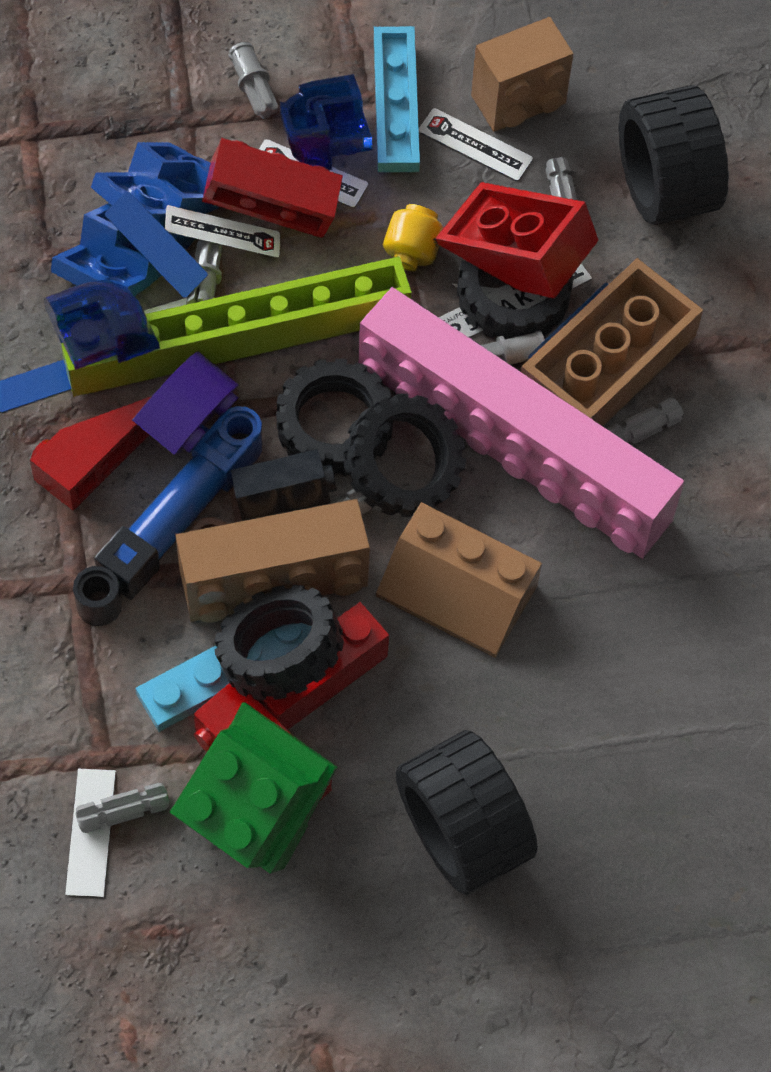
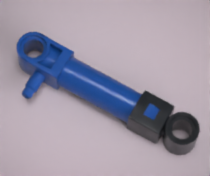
[73,406,263,626]

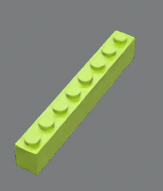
[59,256,412,397]

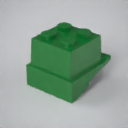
[170,702,338,874]

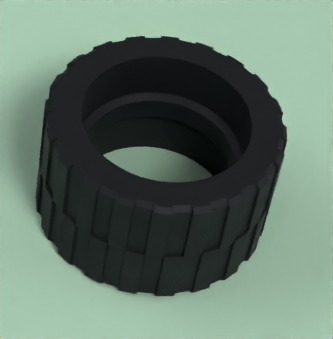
[618,85,729,225]
[396,730,538,895]

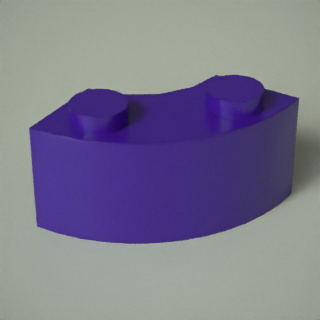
[132,351,239,455]

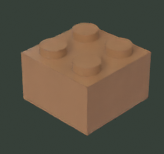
[471,17,574,132]

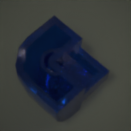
[280,74,373,170]
[44,280,160,370]

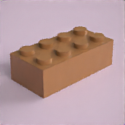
[521,258,703,426]
[175,499,370,623]

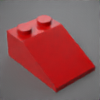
[435,182,599,298]

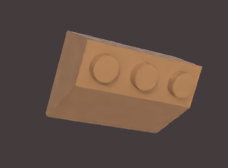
[376,502,542,658]

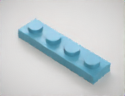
[373,26,420,172]
[135,623,312,732]

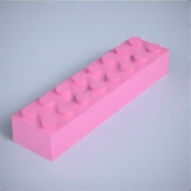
[358,287,684,559]

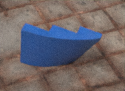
[91,142,219,227]
[51,203,195,306]

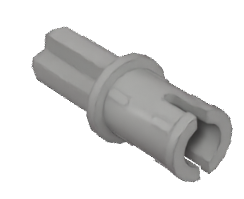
[228,42,278,119]
[186,240,222,305]
[481,330,545,365]

